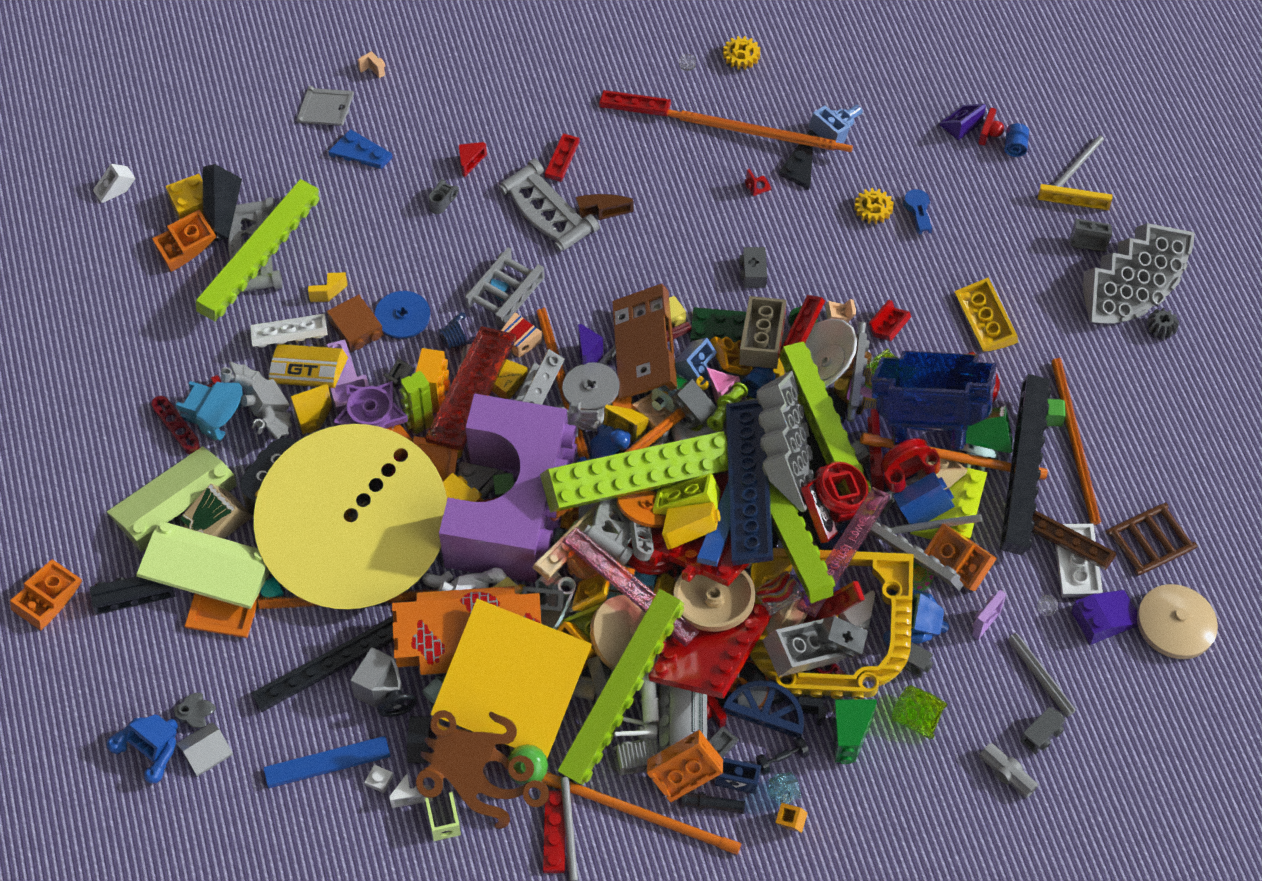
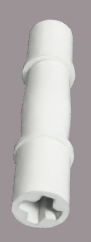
[640,659,660,723]

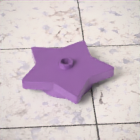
[334,382,408,429]

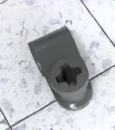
[429,179,459,214]

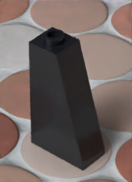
[202,164,242,242]

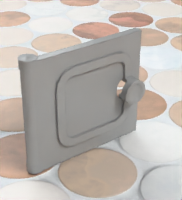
[296,86,354,126]

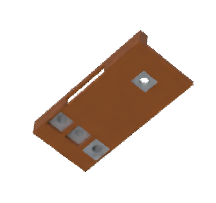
[612,283,677,400]

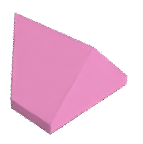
[706,367,741,403]

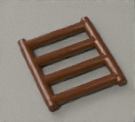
[1106,502,1198,576]

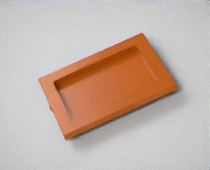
[413,436,460,482]
[185,593,260,638]

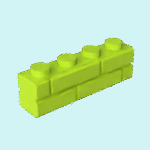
[399,371,434,434]

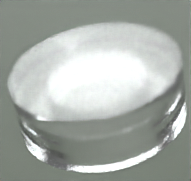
[679,54,696,71]
[1037,595,1058,616]

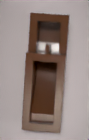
[576,194,634,220]

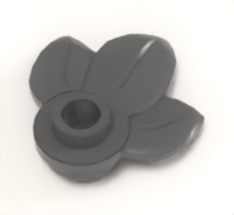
[174,693,216,728]

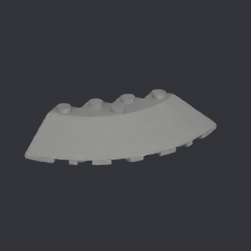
[1083,223,1195,324]
[756,371,813,512]

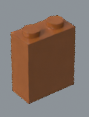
[327,294,383,352]

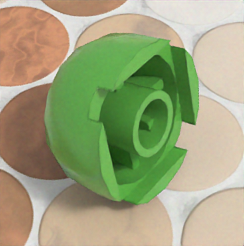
[507,744,548,785]

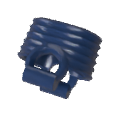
[438,312,478,350]

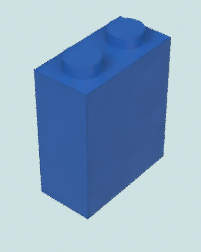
[893,472,955,524]

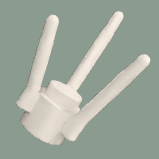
[613,717,657,750]

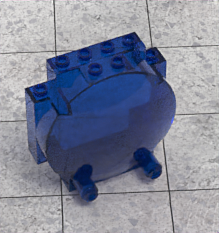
[872,351,996,449]

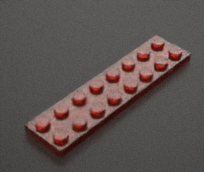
[425,326,517,451]

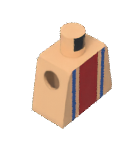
[497,312,542,357]

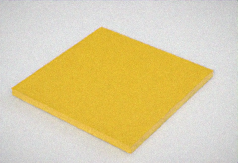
[430,599,592,758]

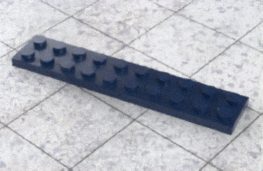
[726,400,773,566]

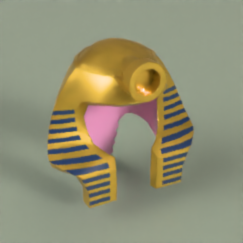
[834,367,883,415]

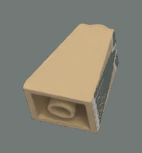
[180,483,253,539]

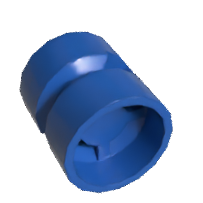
[1004,123,1029,157]
[741,367,775,399]

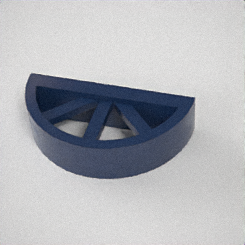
[723,681,804,738]

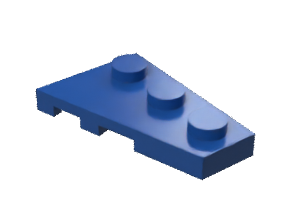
[328,129,393,169]

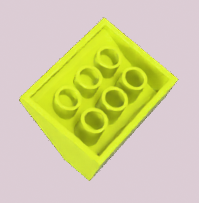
[910,468,987,540]

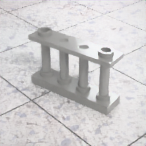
[465,247,545,328]
[514,349,565,405]

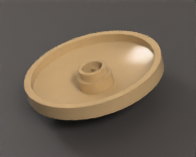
[674,570,755,632]
[1137,584,1218,659]
[590,595,666,671]

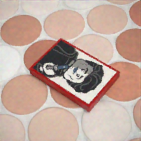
[801,478,838,543]

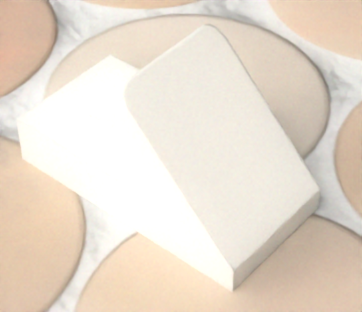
[389,774,433,808]

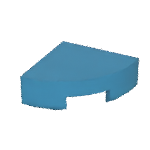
[491,279,509,301]

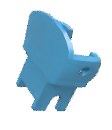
[176,381,243,440]

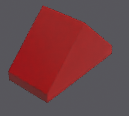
[459,142,487,177]

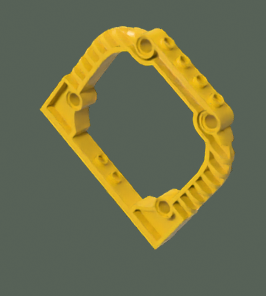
[750,548,914,700]

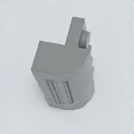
[659,684,707,752]

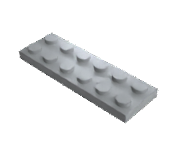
[855,513,964,591]

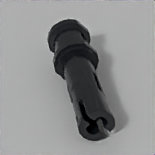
[681,792,745,814]

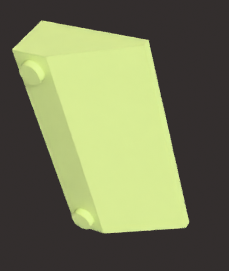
[107,446,237,552]
[137,521,270,609]

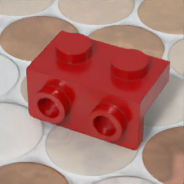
[869,300,911,341]

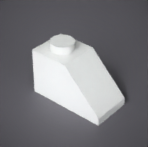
[93,164,136,203]
[839,590,875,630]

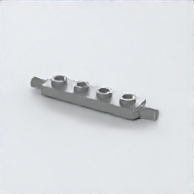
[847,322,869,422]

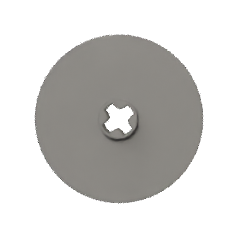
[562,362,620,410]

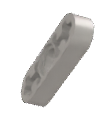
[629,521,654,561]

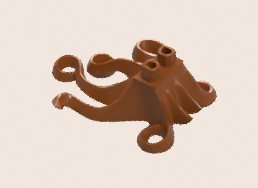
[416,710,549,829]

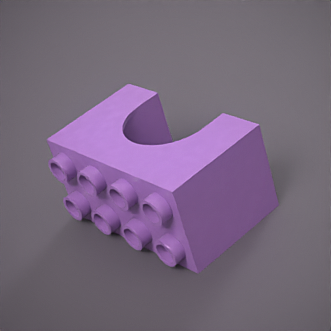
[439,394,577,583]

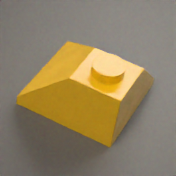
[291,384,332,434]
[604,404,649,443]
[572,567,613,611]

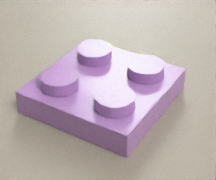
[972,590,1007,640]

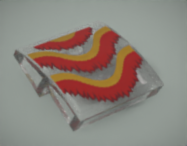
[755,571,805,616]

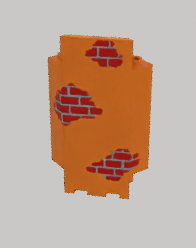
[392,586,541,675]

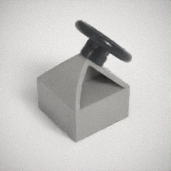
[351,647,417,717]

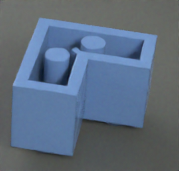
[675,338,717,391]

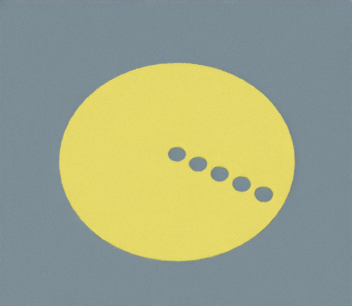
[254,424,447,610]

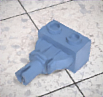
[809,104,863,143]

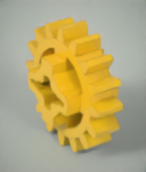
[723,36,760,70]
[854,188,894,224]

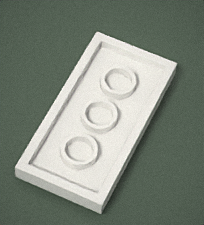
[251,314,328,347]
[1055,524,1103,598]

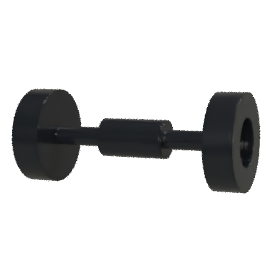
[756,736,809,775]

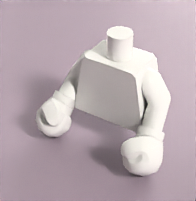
[439,567,507,591]

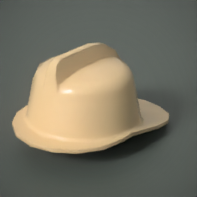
[766,596,807,634]

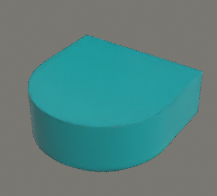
[260,577,284,600]

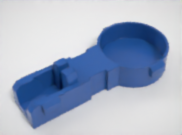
[903,189,932,235]

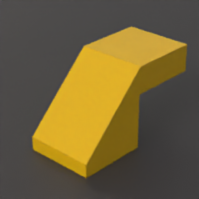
[308,272,348,302]

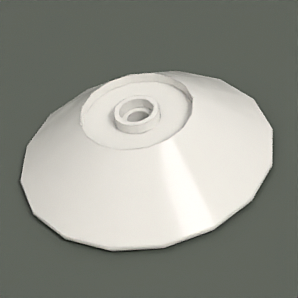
[784,319,857,387]

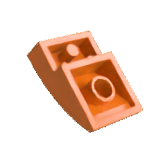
[152,210,216,272]
[924,523,997,591]
[10,559,82,631]

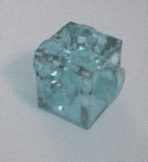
[767,772,802,805]

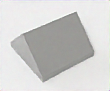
[176,722,233,777]

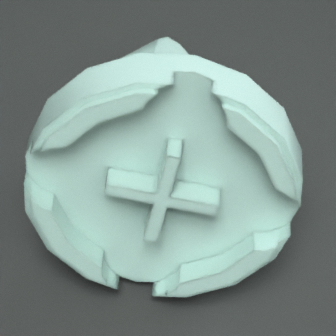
[959,442,998,472]

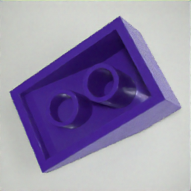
[1071,590,1138,645]

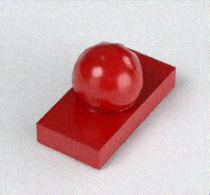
[978,108,1005,146]
[707,695,727,728]

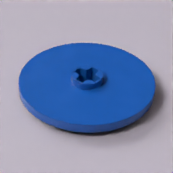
[375,291,430,339]

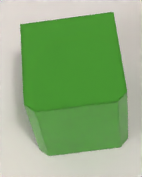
[1045,399,1065,427]
[493,473,514,497]

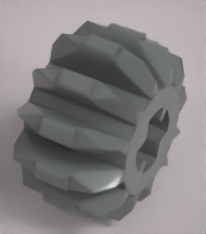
[1146,307,1179,340]

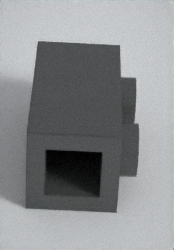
[1020,707,1065,755]

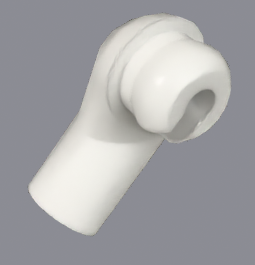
[422,571,453,589]

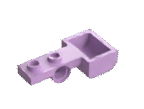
[327,339,369,413]

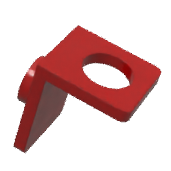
[744,168,771,196]

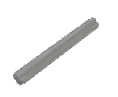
[1008,633,1075,717]

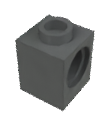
[904,642,934,678]

